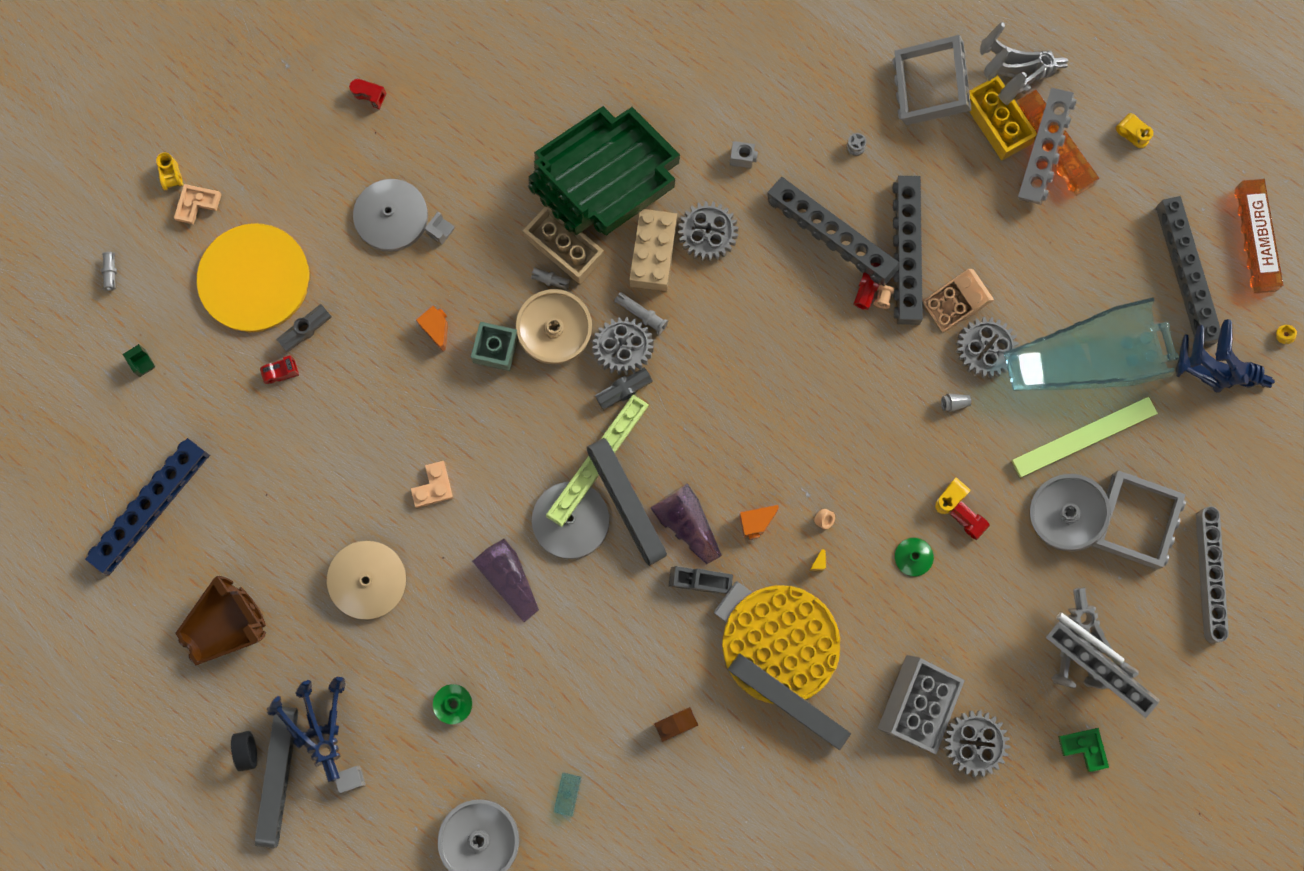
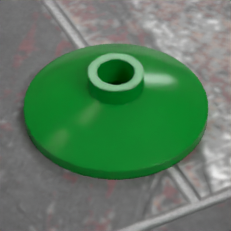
[894,538,934,577]
[433,684,473,724]

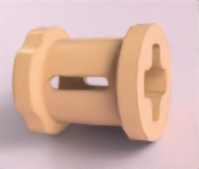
[874,285,895,309]

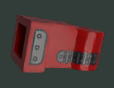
[349,79,387,109]
[260,355,299,384]

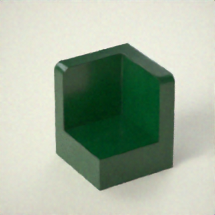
[122,344,155,377]

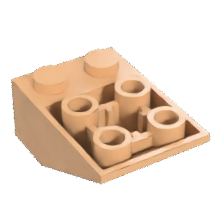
[922,269,994,332]

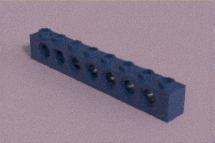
[85,438,210,576]

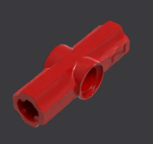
[853,263,880,310]

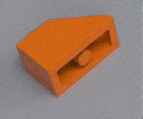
[416,305,448,352]
[739,505,779,540]

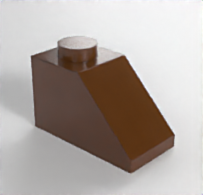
[654,707,698,742]

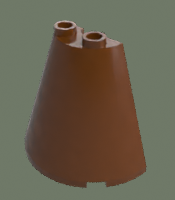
[175,576,266,666]

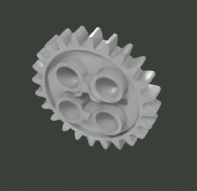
[678,201,739,261]
[592,317,654,375]
[956,317,1019,378]
[944,711,1010,777]

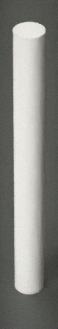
[1056,612,1124,665]

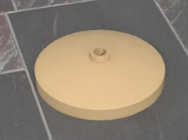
[516,289,592,364]
[327,541,406,619]

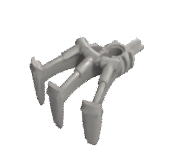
[980,22,1068,105]
[1051,588,1139,689]

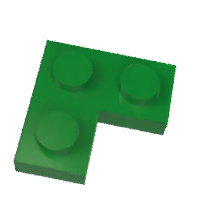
[1058,728,1109,772]

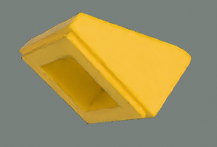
[809,549,826,571]

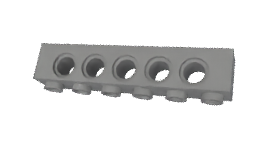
[1018,88,1077,205]
[1046,621,1160,718]

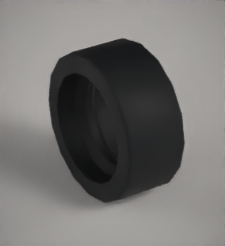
[231,731,257,771]

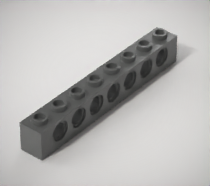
[767,176,899,286]
[892,176,923,325]
[1156,196,1221,346]

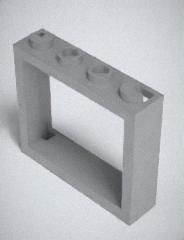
[893,35,971,125]
[1092,470,1186,570]

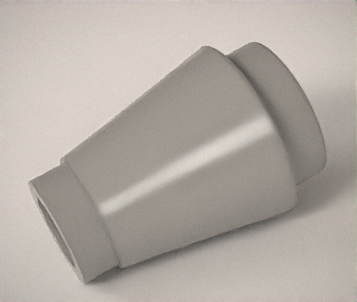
[941,394,971,413]

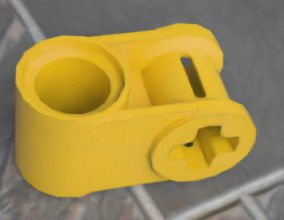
[1115,113,1154,148]
[156,152,183,191]
[935,478,971,514]

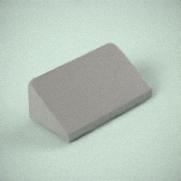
[714,581,752,623]

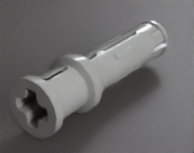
[614,292,669,335]

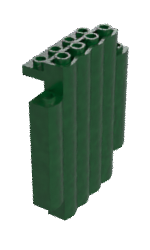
[528,106,680,236]

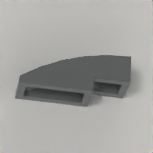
[668,566,733,594]

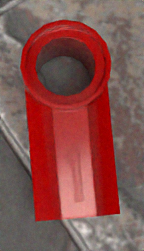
[949,501,990,540]

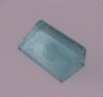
[554,772,582,817]

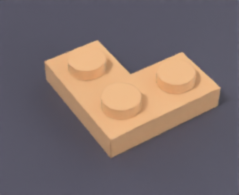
[174,184,222,224]
[411,461,453,508]

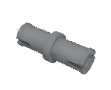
[101,252,117,291]
[531,267,570,291]

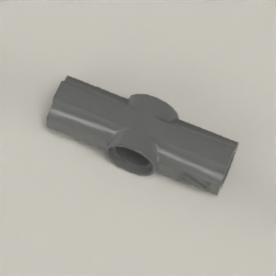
[276,304,332,353]
[595,367,653,410]

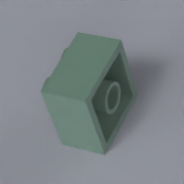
[471,322,518,371]

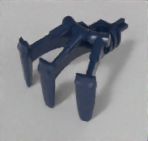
[1175,319,1275,393]
[267,677,345,782]

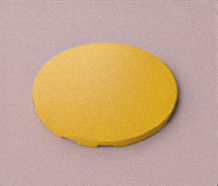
[197,223,310,332]
[722,585,840,704]

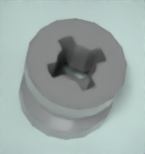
[847,133,867,156]

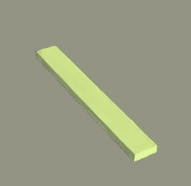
[546,395,649,527]
[1011,397,1158,478]

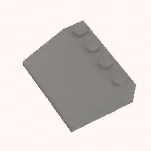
[878,655,965,754]

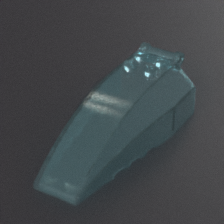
[1003,297,1179,391]

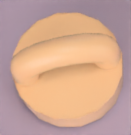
[814,509,835,529]

